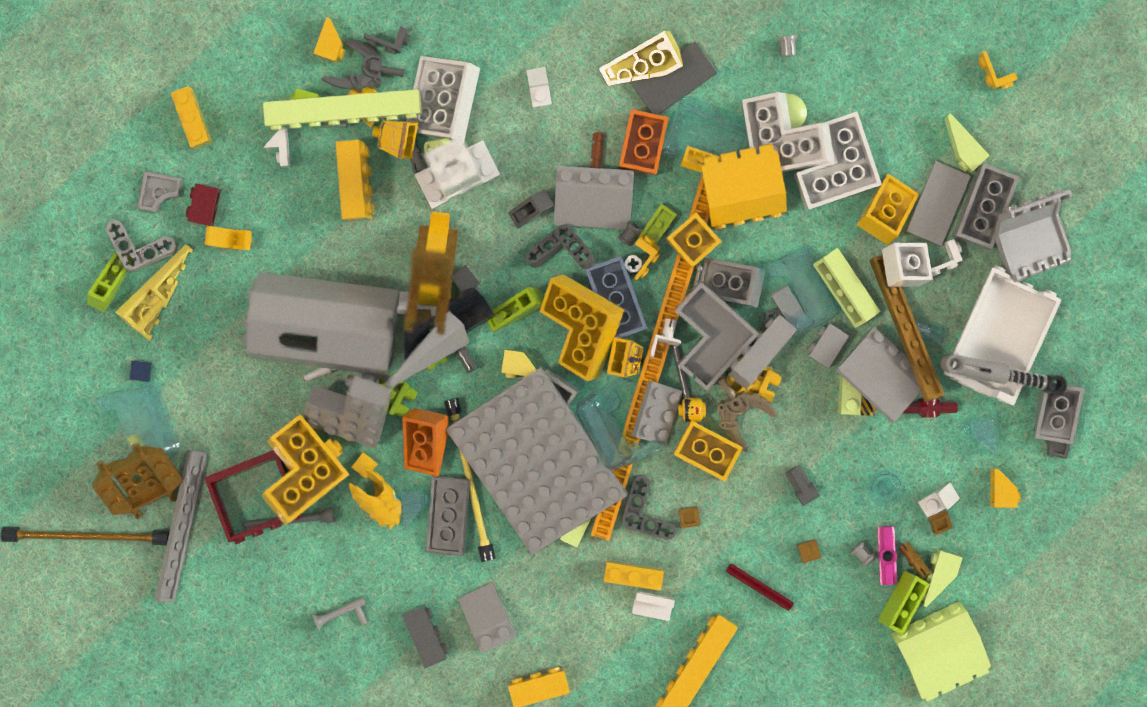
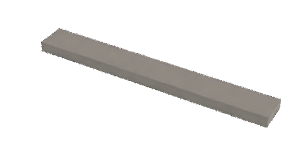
[155,449,207,602]

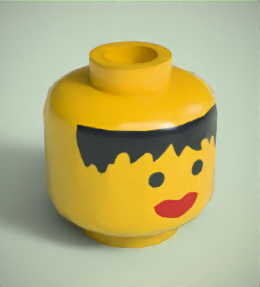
[678,397,706,423]

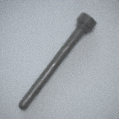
[243,507,335,529]

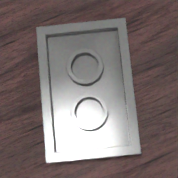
[632,380,683,446]

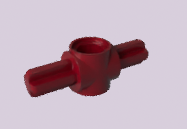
[902,398,958,418]

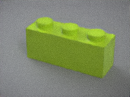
[877,571,930,635]

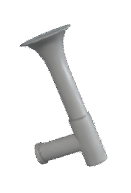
[312,596,368,632]

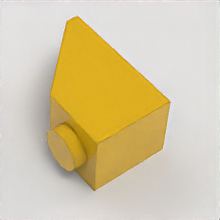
[314,17,345,64]
[990,468,1021,508]

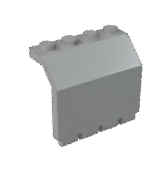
[994,188,1073,282]

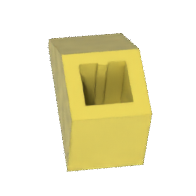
[501,350,536,379]

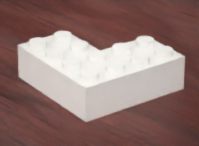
[742,92,835,172]
[794,112,882,211]

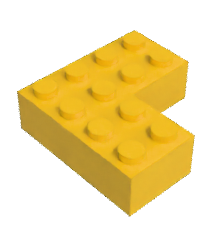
[539,274,624,381]
[261,414,349,526]

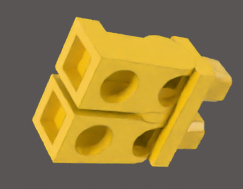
[726,354,782,403]

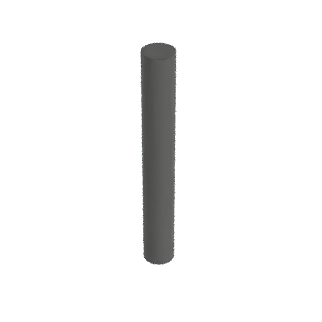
[671,345,691,398]

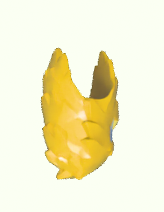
[349,468,402,530]

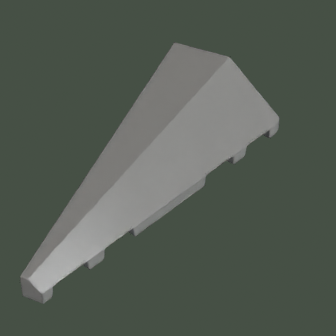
[385,311,469,388]

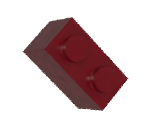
[186,183,221,227]

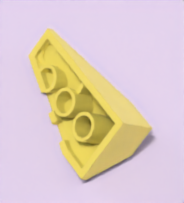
[599,31,683,85]

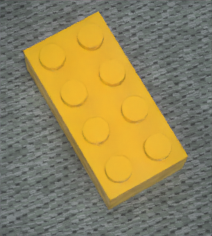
[336,140,375,222]

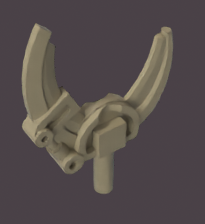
[718,377,777,452]

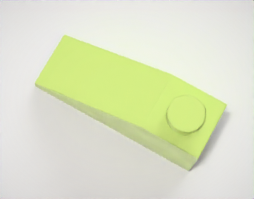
[944,113,990,173]

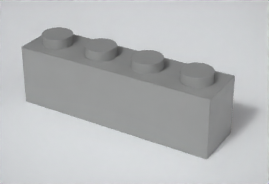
[729,315,797,390]

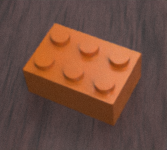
[618,109,669,176]

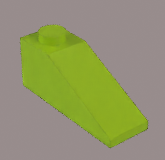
[87,251,133,312]
[487,287,544,332]

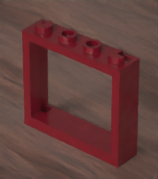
[204,450,303,545]

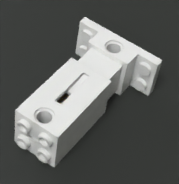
[415,136,500,209]

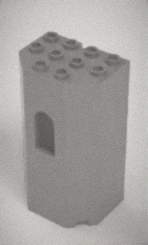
[243,272,399,376]

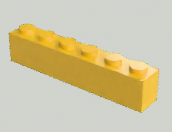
[655,613,738,707]

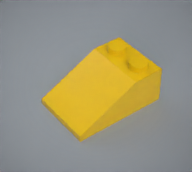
[856,174,919,245]

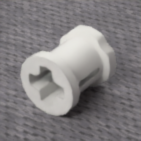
[624,255,642,273]

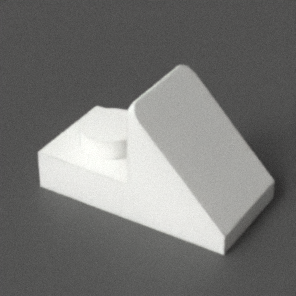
[526,67,552,108]
[264,127,290,168]
[917,482,960,518]

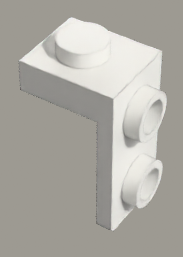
[931,239,962,276]

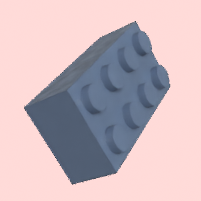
[585,256,648,338]

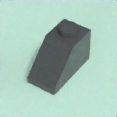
[508,189,554,229]

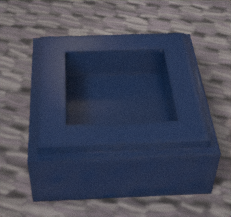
[129,361,152,382]

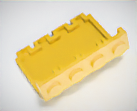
[701,144,787,230]

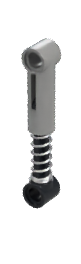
[941,354,1067,395]

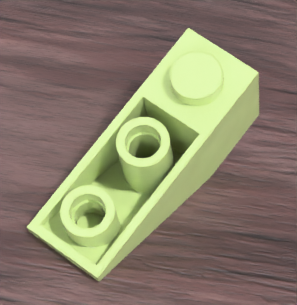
[920,549,962,607]

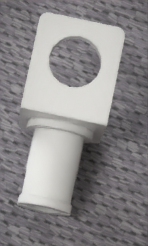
[649,319,681,359]

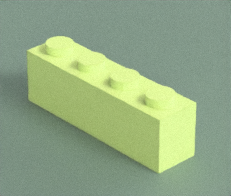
[813,248,880,328]

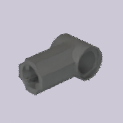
[785,465,820,506]

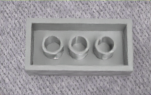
[952,163,1019,250]

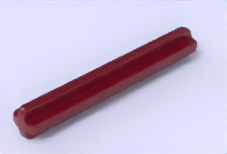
[726,563,794,611]

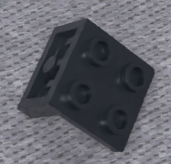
[447,287,495,333]

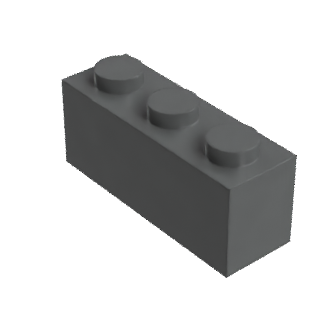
[402,604,449,668]

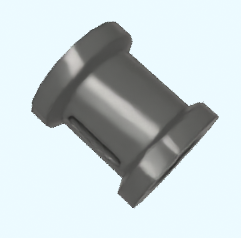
[618,221,643,246]

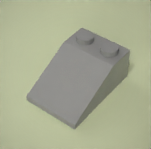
[700,258,766,308]
[1034,380,1085,445]
[458,582,517,653]

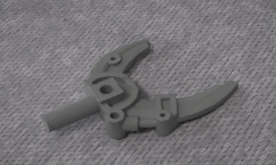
[322,39,404,93]

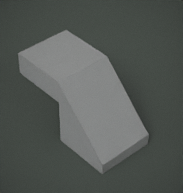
[770,284,808,329]

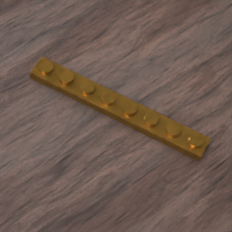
[869,255,944,402]

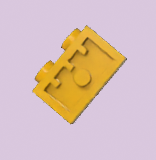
[681,146,721,173]

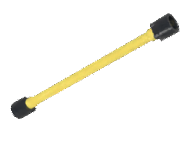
[444,398,496,562]

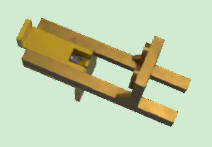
[404,212,458,335]

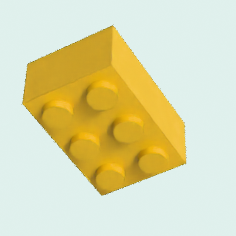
[672,421,743,482]

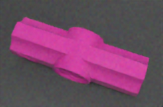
[877,526,897,585]

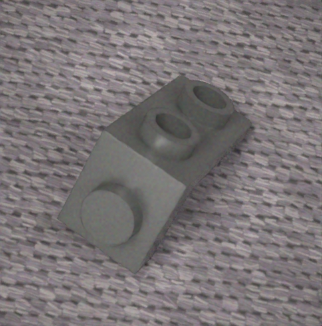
[364,26,411,54]

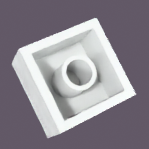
[882,243,933,287]

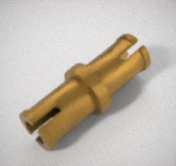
[899,541,932,579]

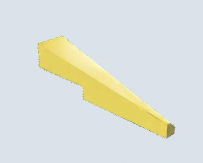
[115,244,193,341]

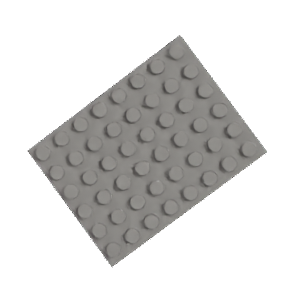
[446,367,628,555]

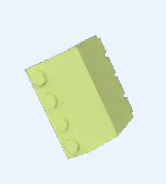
[891,601,991,702]

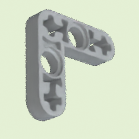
[106,220,176,272]

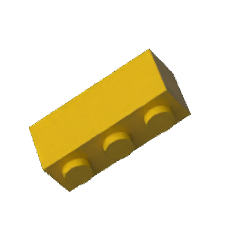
[171,86,212,150]
[603,560,664,591]
[508,666,570,707]

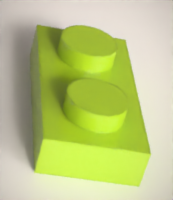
[639,204,677,244]

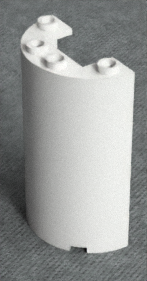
[943,266,1061,406]

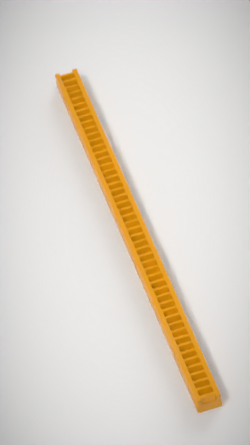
[591,176,710,541]

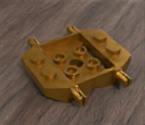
[92,443,183,519]

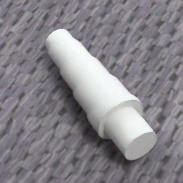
[303,367,336,381]

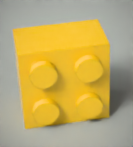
[666,213,722,268]

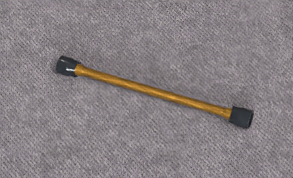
[1,527,170,546]

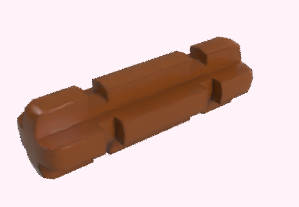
[590,132,604,169]

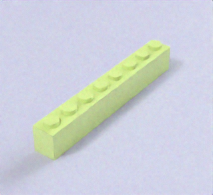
[263,89,422,130]

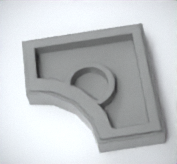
[137,171,183,213]

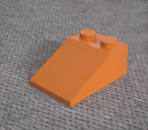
[402,408,448,476]

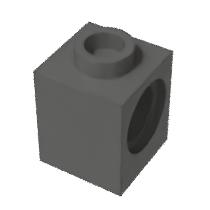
[452,265,480,292]

